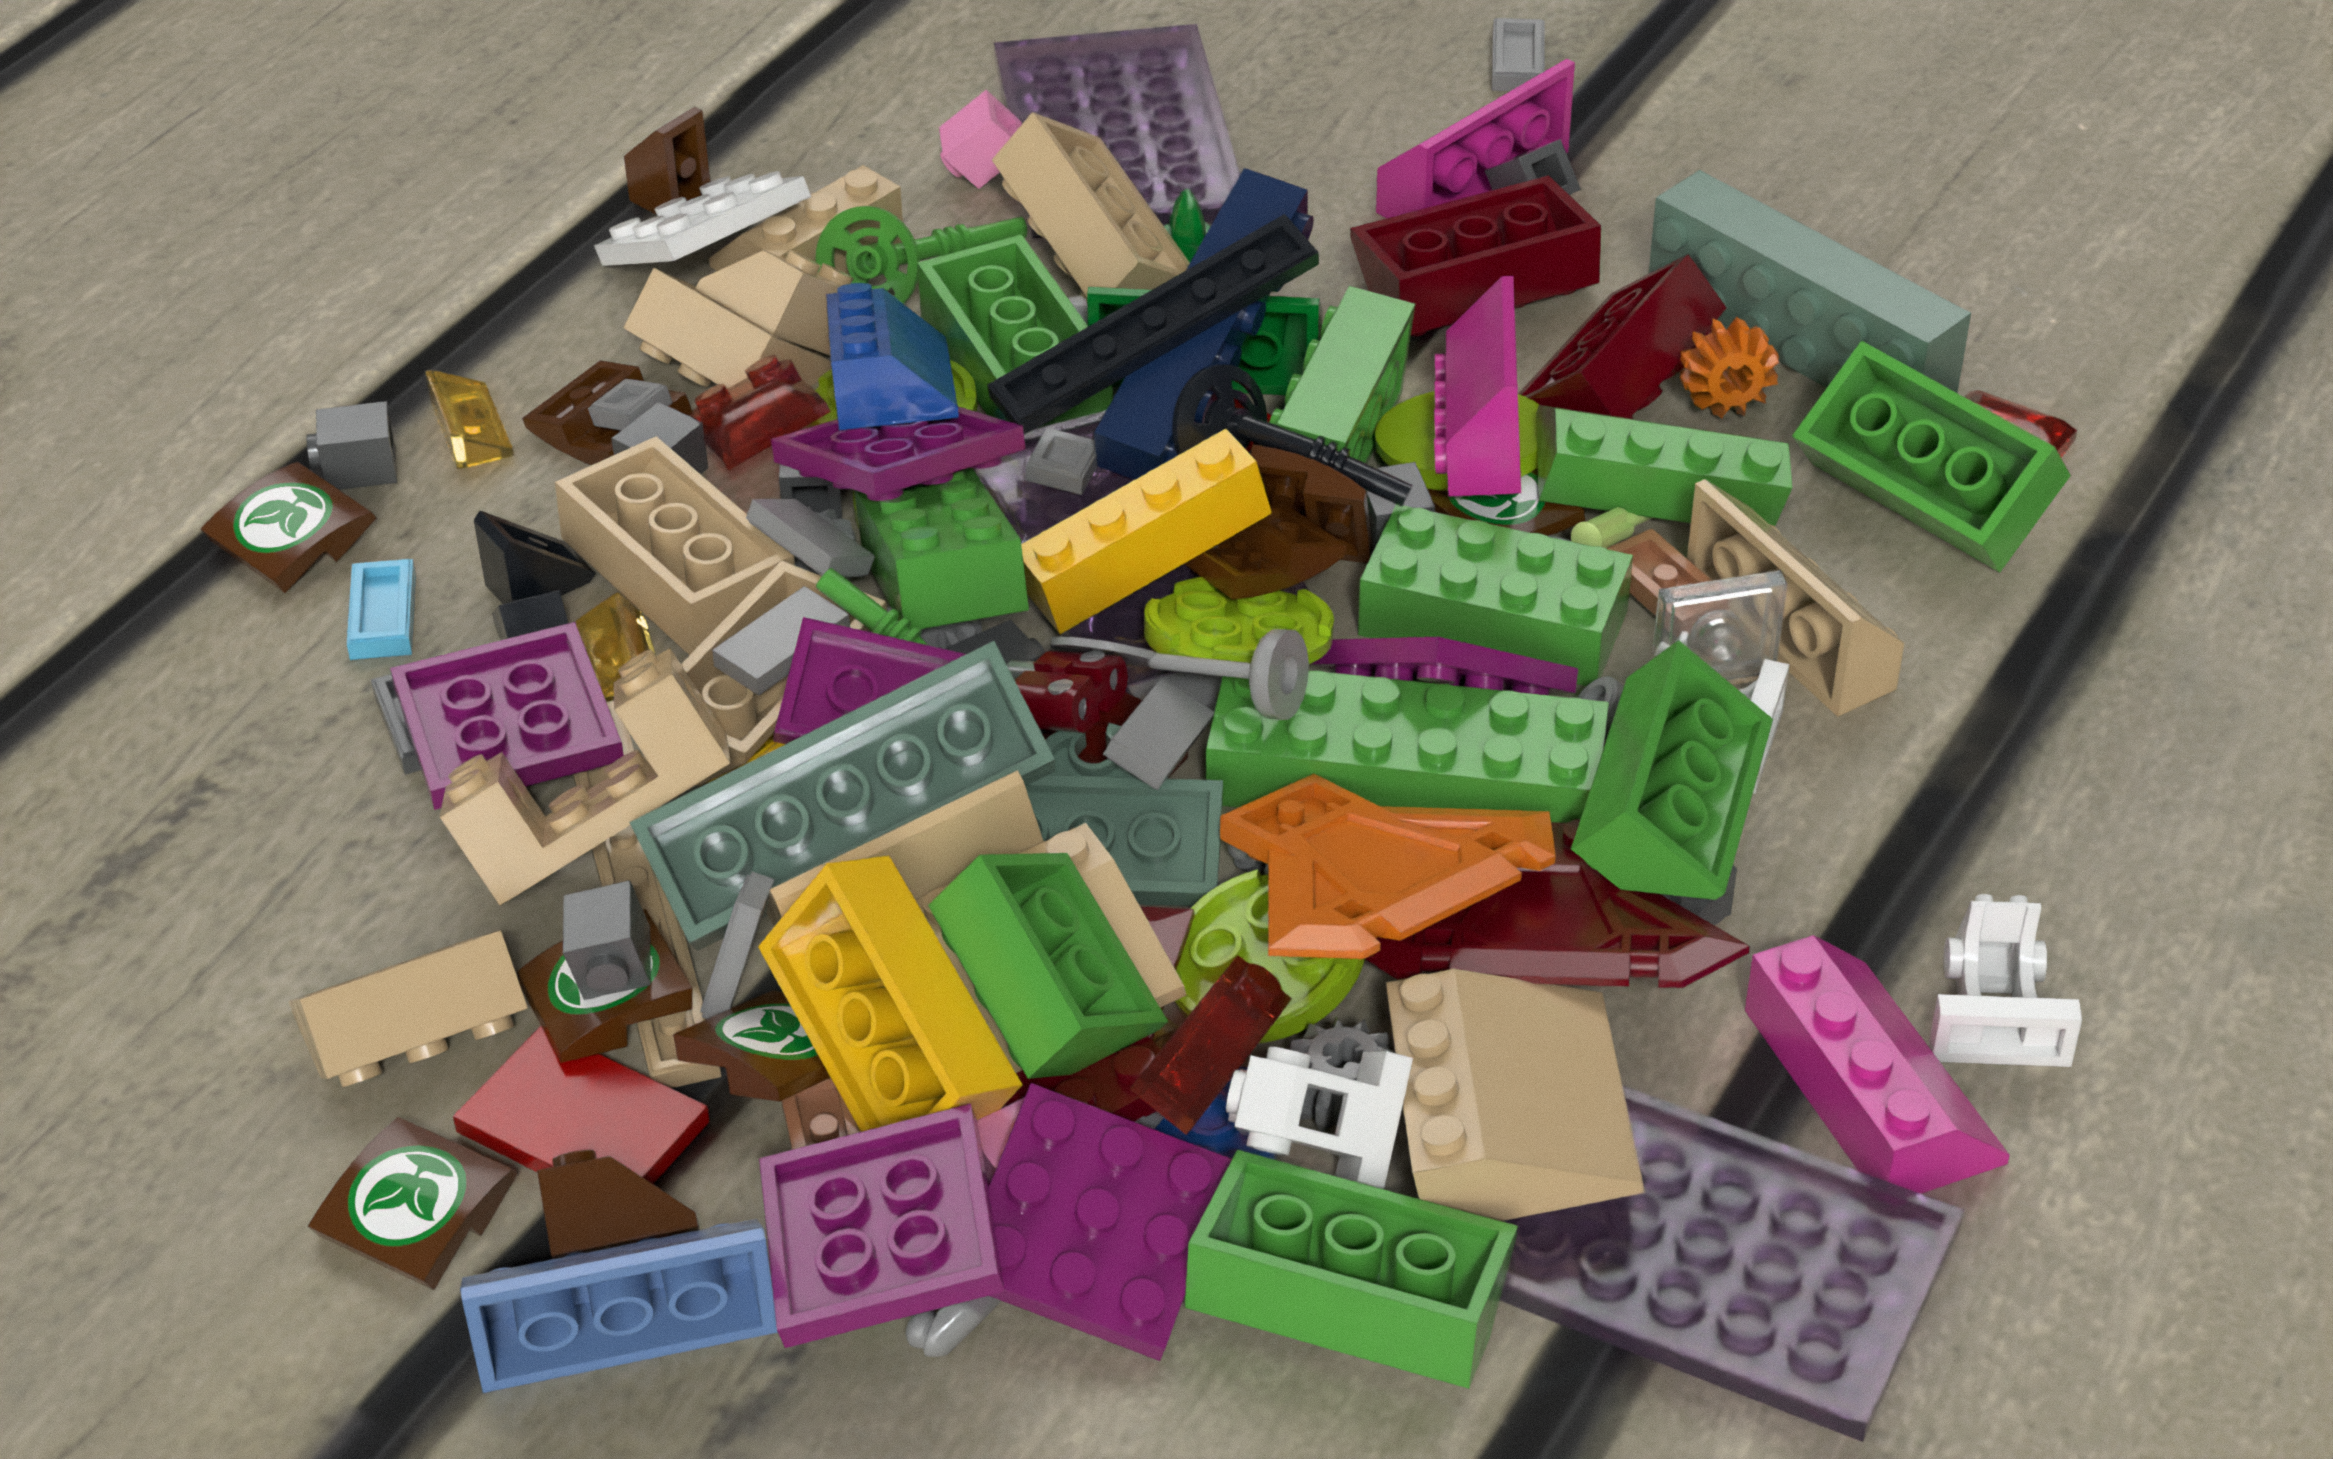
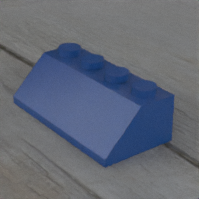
[826,283,959,430]

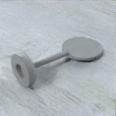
[1050,629,1309,720]

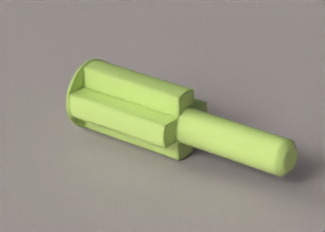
[1571,507,1652,548]

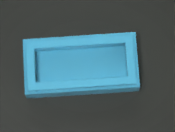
[347,559,416,660]

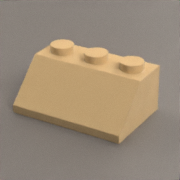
[709,165,903,274]
[623,268,832,411]
[289,930,528,1087]

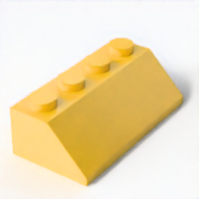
[1021,429,1272,634]
[758,856,1022,1132]

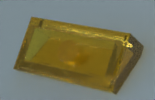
[425,370,514,469]
[574,592,656,702]

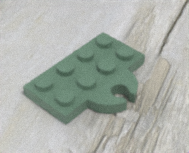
[1025,723,1223,906]

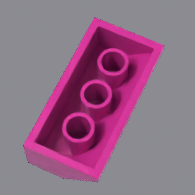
[1376,59,1575,218]
[1434,276,1521,496]
[1745,935,2010,1207]

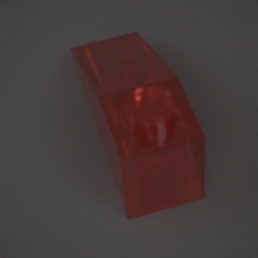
[1130,955,1292,1135]

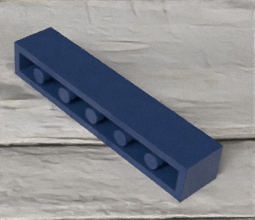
[1094,168,1314,480]

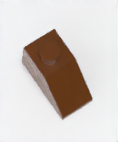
[624,107,711,215]
[537,1150,700,1259]

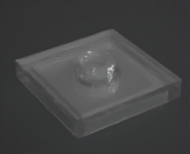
[1651,570,1788,685]

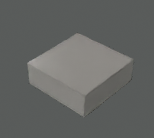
[588,379,673,430]
[1026,428,1098,495]

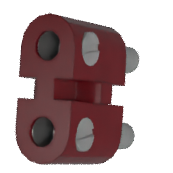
[1007,650,1128,733]

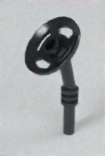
[1172,364,1413,507]

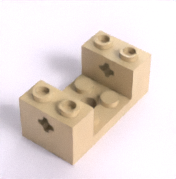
[440,648,730,906]

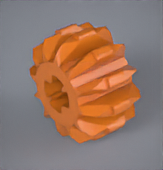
[1680,316,1779,419]

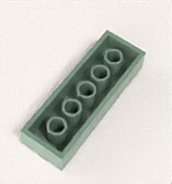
[1648,170,1971,393]
[629,641,1056,951]

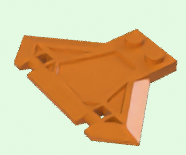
[1220,774,1556,959]

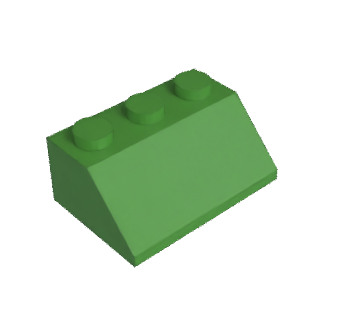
[928,853,1168,1079]

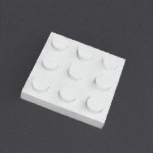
[594,171,811,266]

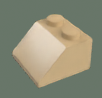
[695,250,854,356]

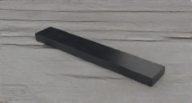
[987,214,1319,435]

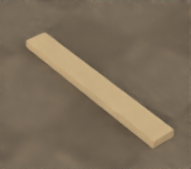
[572,701,721,1088]

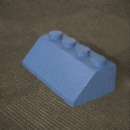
[460,1219,778,1393]

